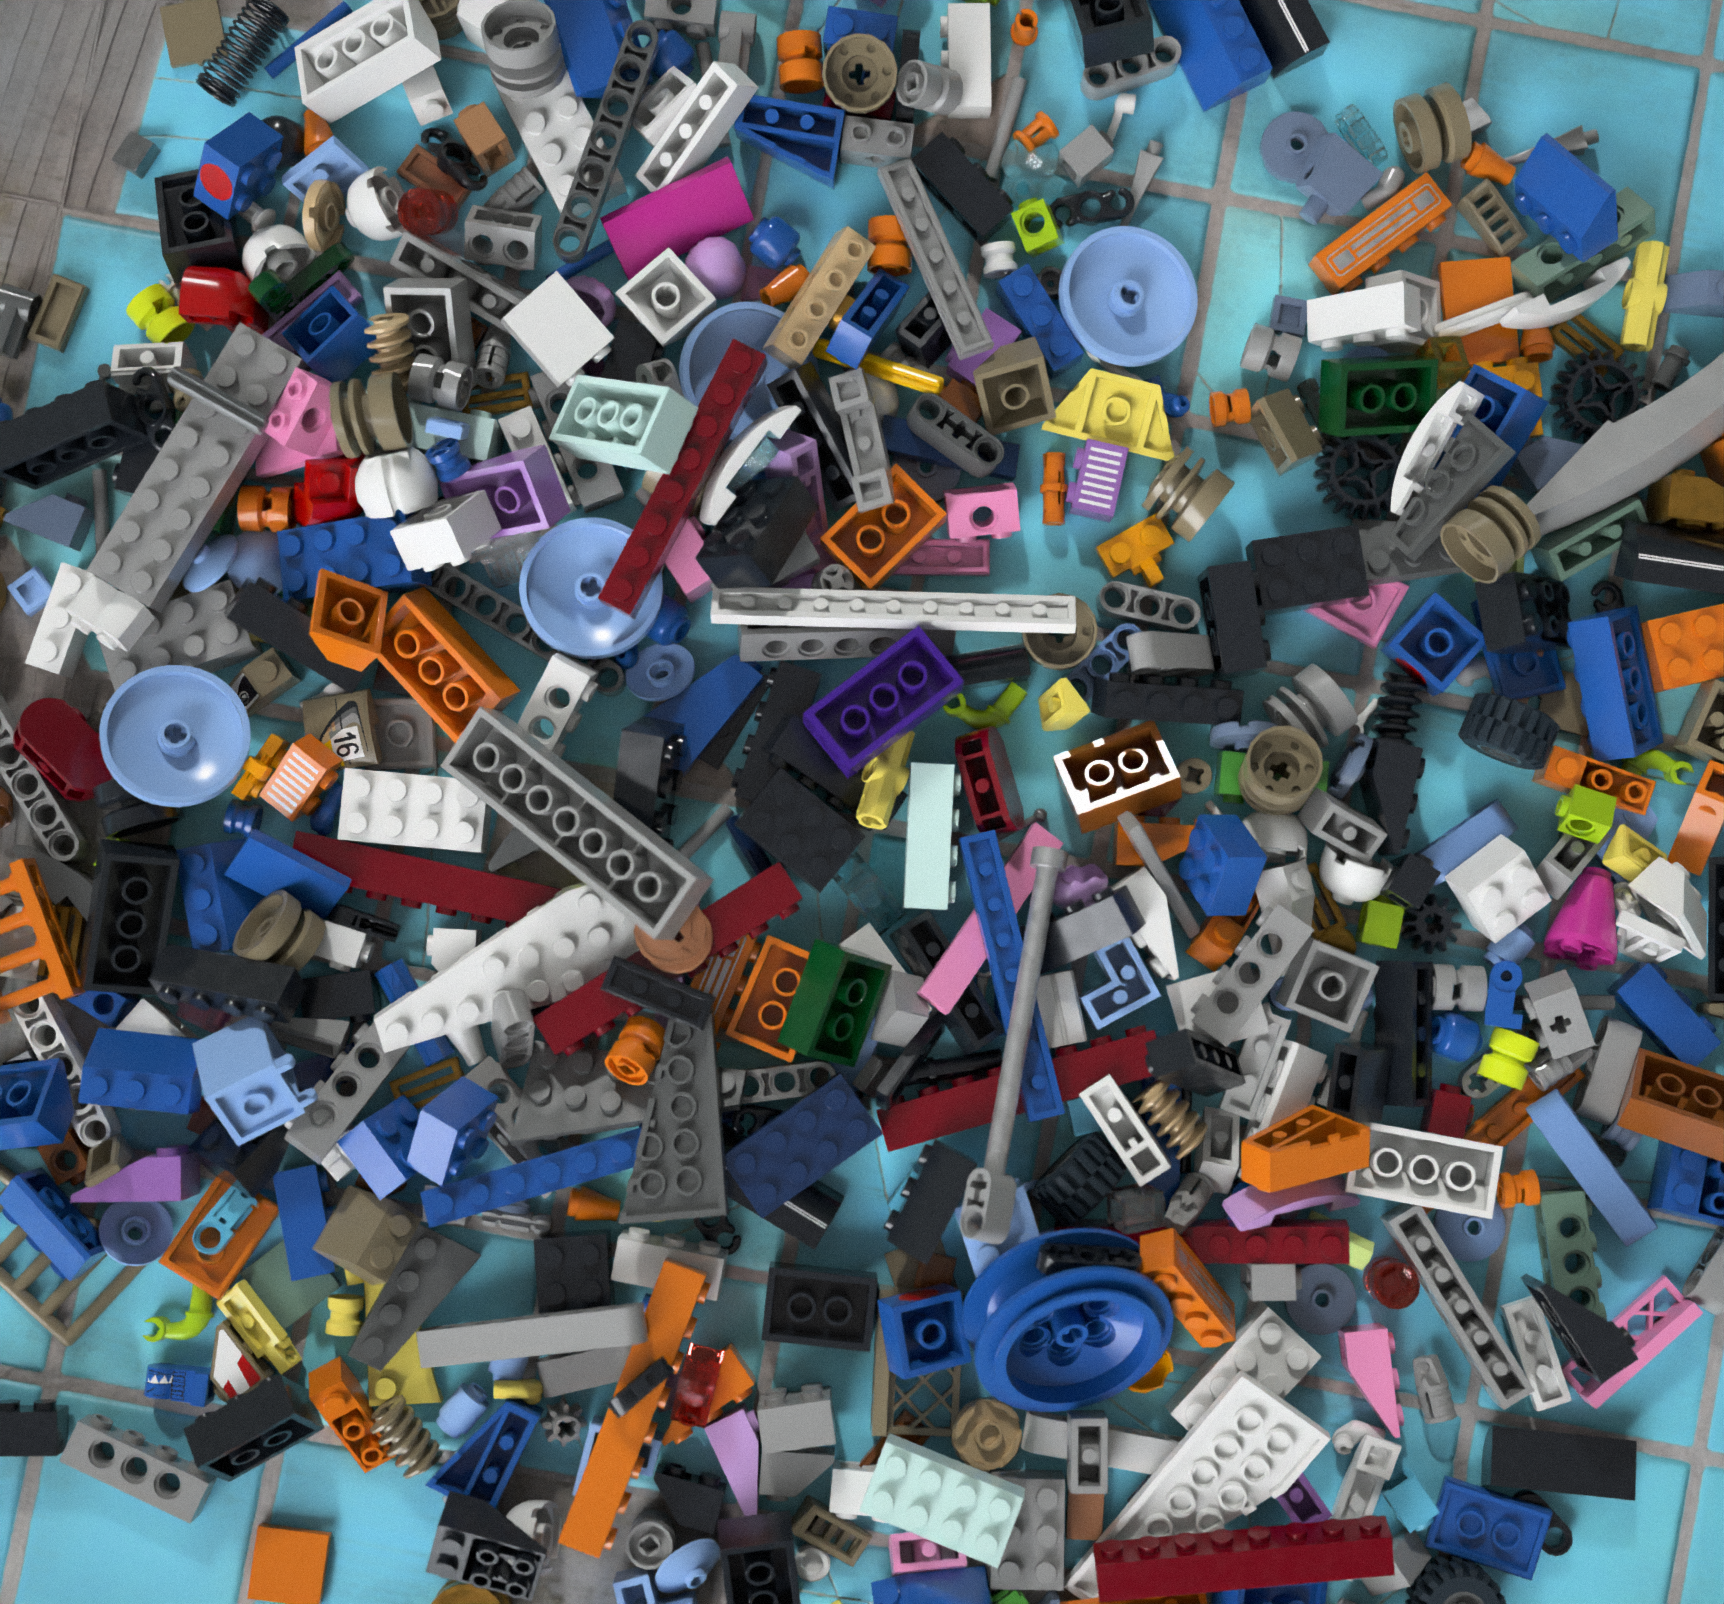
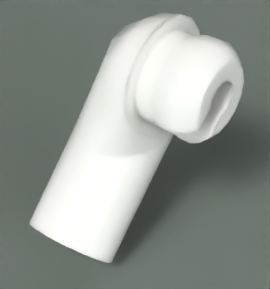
[1332,1420,1386,1455]

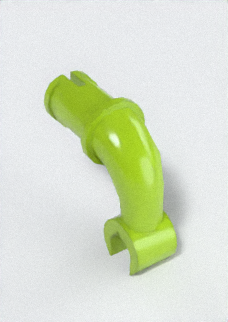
[943,681,1027,730]
[1620,749,1694,785]
[143,1284,215,1342]

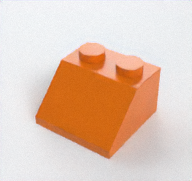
[309,568,389,672]

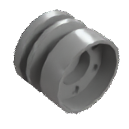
[481,0,566,99]
[1262,663,1358,749]

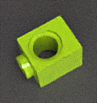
[1011,198,1065,258]
[1555,784,1617,844]
[1355,895,1405,949]

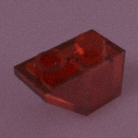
[670,1342,725,1428]

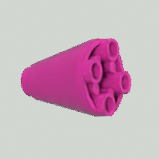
[1543,867,1618,971]

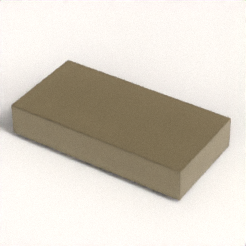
[27,273,90,353]

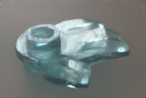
[1002,139,1066,207]

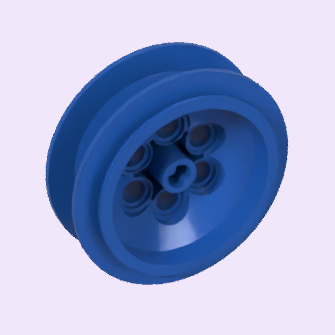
[962,1228,1173,1412]

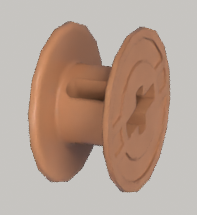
[634,905,713,974]

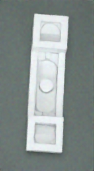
[1499,256,1631,329]
[1390,381,1485,517]
[699,405,801,526]
[1329,1433,1402,1581]

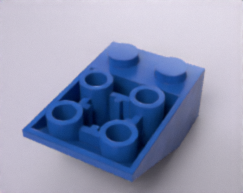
[1647,1140,1724,1226]

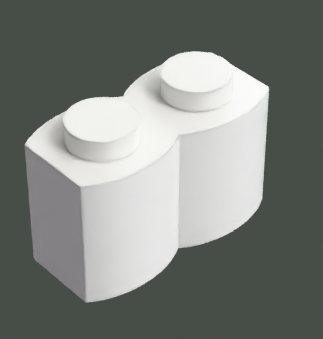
[66,575,155,652]

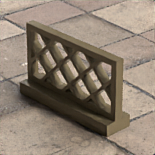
[870,1284,965,1437]

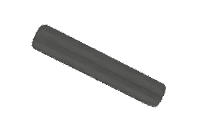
[167,366,269,435]

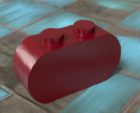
[13,698,113,801]
[955,726,1024,836]

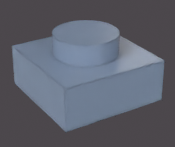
[1268,295,1307,338]

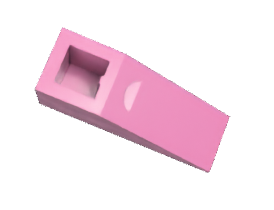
[1338,1323,1404,1438]

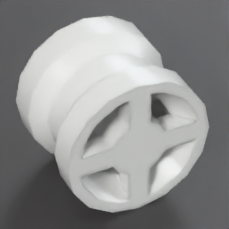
[980,241,1018,279]

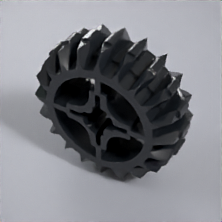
[1549,349,1648,444]
[1313,434,1403,520]

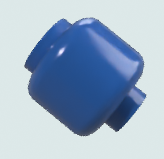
[644,29,695,79]
[748,216,801,269]
[646,594,691,646]
[1432,1011,1483,1062]

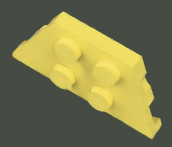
[1041,368,1174,461]

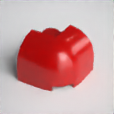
[178,266,269,335]
[292,451,366,527]

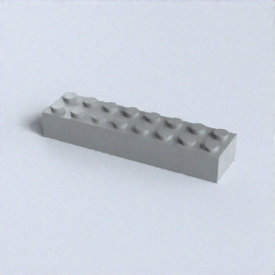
[87,322,311,613]
[441,707,714,940]

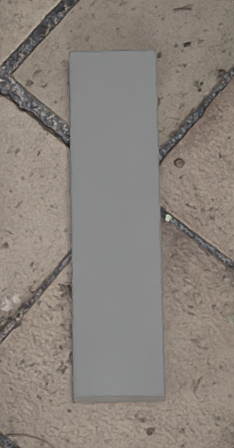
[1117,811,1200,939]

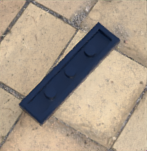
[881,415,1020,481]

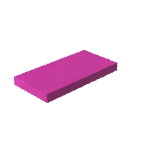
[600,156,754,280]

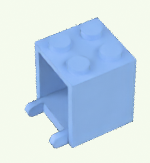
[192,1016,318,1146]
[954,1177,1054,1279]

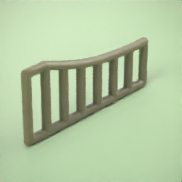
[0,1162,147,1346]

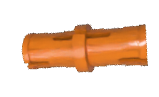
[1040,452,1068,526]

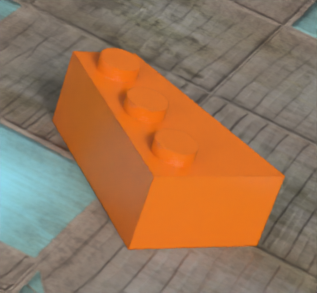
[1241,1104,1370,1193]

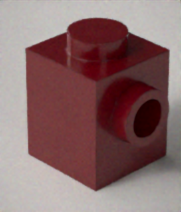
[1420,1083,1474,1139]

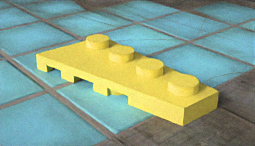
[364,1281,444,1407]

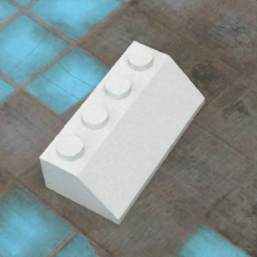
[294,0,442,124]
[1236,1039,1328,1178]
[1345,1122,1503,1219]

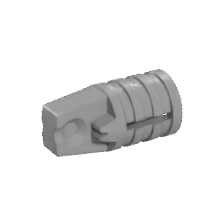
[483,166,545,212]
[473,324,511,389]
[1524,1047,1593,1091]
[1162,1172,1214,1235]
[1413,1354,1457,1424]

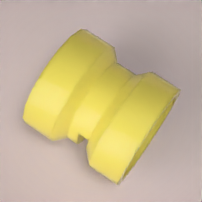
[325,1294,365,1336]

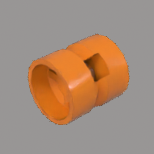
[776,30,824,94]
[867,215,912,276]
[237,485,297,533]
[605,1016,666,1085]

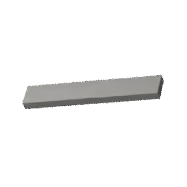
[877,157,994,360]

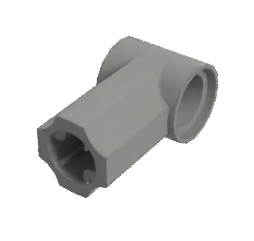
[718,10,757,76]

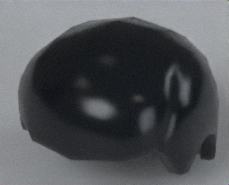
[261,115,306,171]

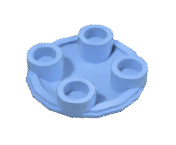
[227,530,283,594]

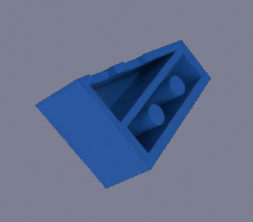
[734,95,845,189]
[425,1399,544,1509]

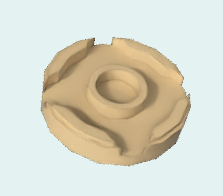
[302,179,346,252]
[951,1397,1022,1472]

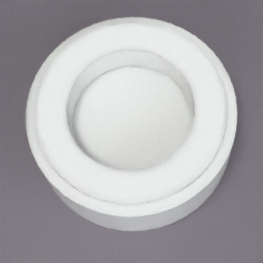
[795,1543,830,1582]

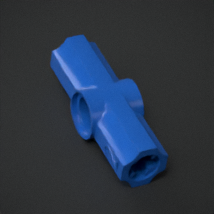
[375,958,456,1067]

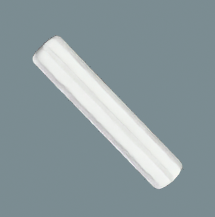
[1433,291,1534,344]

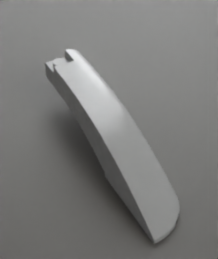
[1527,352,1724,536]

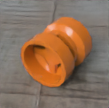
[1209,388,1251,427]
[1496,1169,1541,1209]

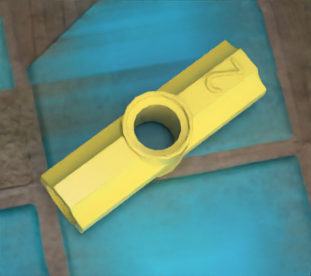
[1619,240,1670,352]
[855,730,915,830]

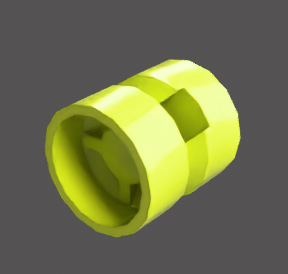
[126,284,195,344]
[1477,1026,1539,1091]

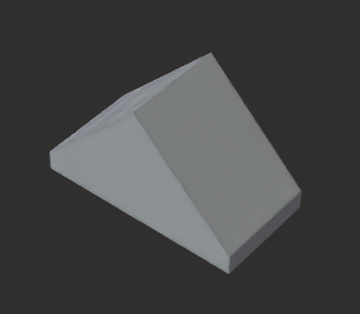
[871,969,929,1047]
[1360,1528,1432,1596]

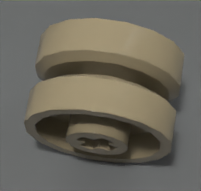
[1393,82,1472,174]
[233,889,326,972]

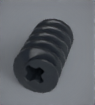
[1371,672,1427,746]

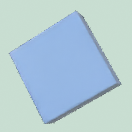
[425,416,470,440]
[7,566,53,617]

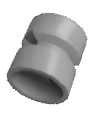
[896,59,963,116]
[1240,323,1303,382]
[408,353,474,411]
[1432,964,1487,1012]
[626,1510,676,1570]

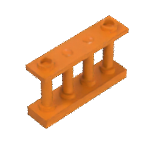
[0,858,85,1024]

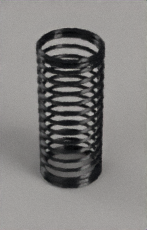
[195,0,290,107]

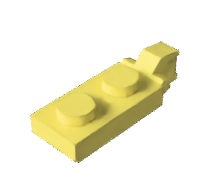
[216,1278,302,1375]

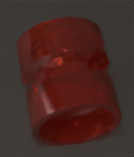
[397,188,458,235]
[1362,1255,1420,1310]

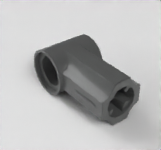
[0,283,43,360]

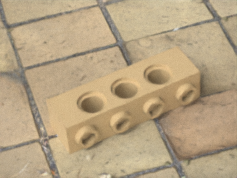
[762,226,876,370]

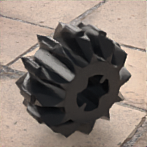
[1401,893,1462,954]

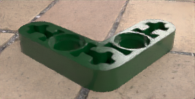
[248,242,355,322]

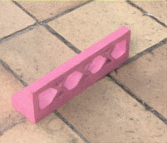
[1561,1275,1703,1409]

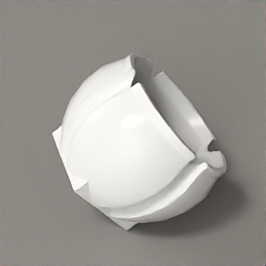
[355,446,439,518]

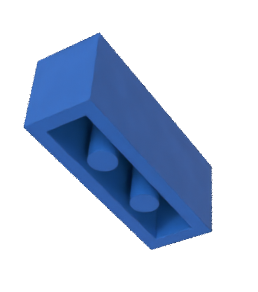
[995,263,1084,381]
[826,268,910,369]
[1606,962,1722,1066]
[273,1164,339,1281]

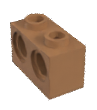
[453,101,516,177]

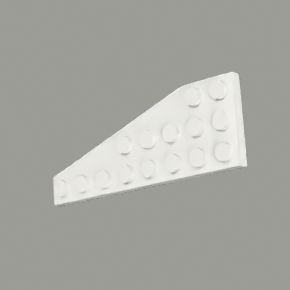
[374,882,639,1053]
[1064,1370,1331,1599]

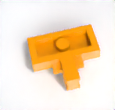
[1095,513,1175,588]
[231,733,290,801]

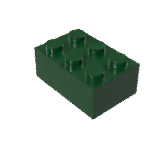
[1318,354,1438,437]
[777,938,893,1067]

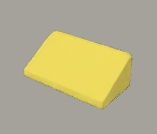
[1038,677,1090,731]
[1602,824,1667,883]

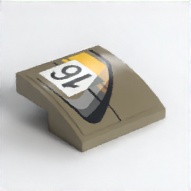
[303,688,383,771]

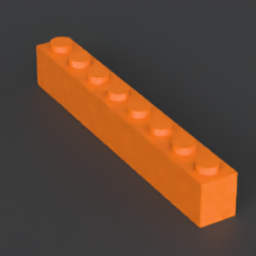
[557,1257,711,1558]

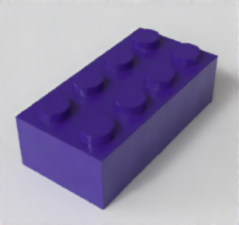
[803,625,964,779]

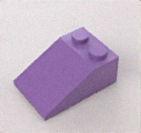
[438,444,571,539]
[71,1144,200,1203]

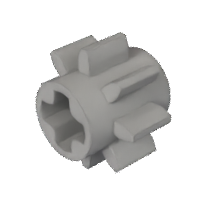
[539,1398,587,1447]

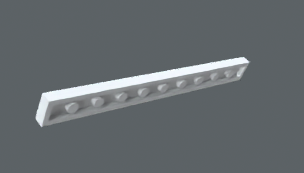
[711,586,1076,634]

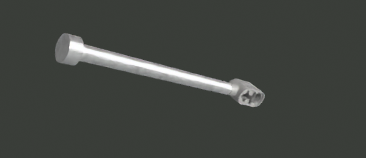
[960,846,1068,1245]

